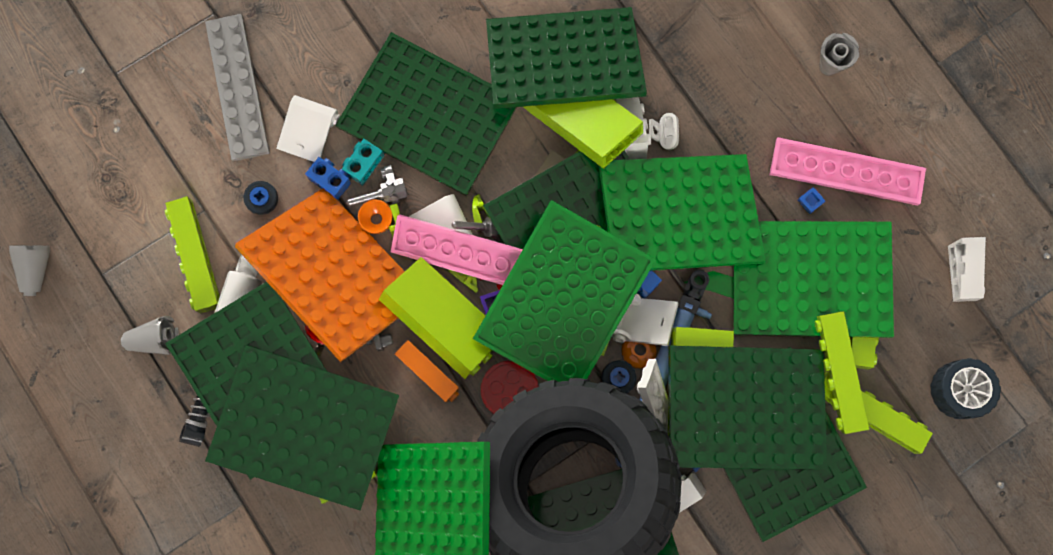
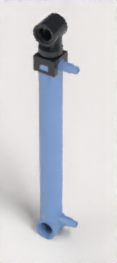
[615,270,712,468]

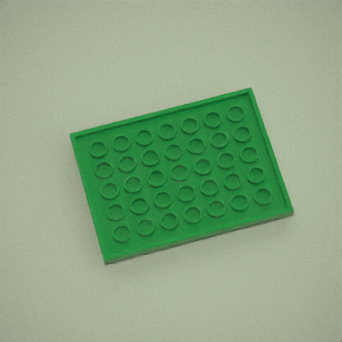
[599,154,766,271]
[473,200,656,382]
[734,221,894,338]
[375,442,490,555]

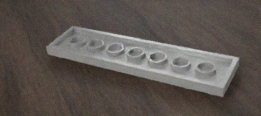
[205,14,270,162]

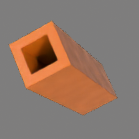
[395,340,460,403]

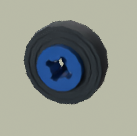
[243,181,278,215]
[601,360,637,394]

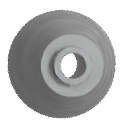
[819,33,859,76]
[9,245,50,296]
[121,316,179,355]

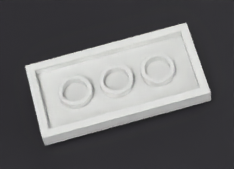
[637,359,669,432]

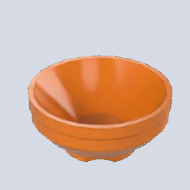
[358,199,393,234]
[621,341,657,369]

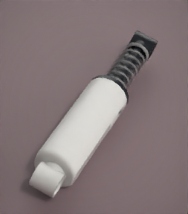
[179,255,261,447]

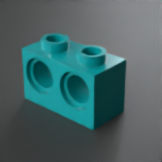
[342,139,384,186]

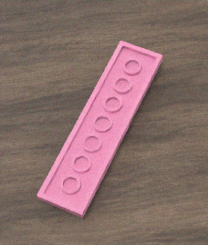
[770,138,926,206]
[391,215,523,285]

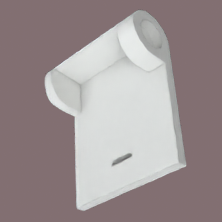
[276,95,340,162]
[409,194,473,235]
[612,294,679,346]

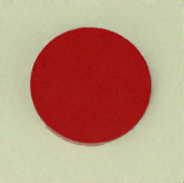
[481,361,539,414]

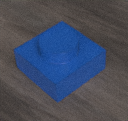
[798,187,826,214]

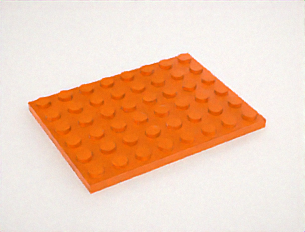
[235,188,405,362]

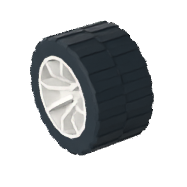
[930,358,1001,419]

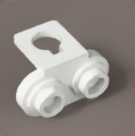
[649,113,679,150]

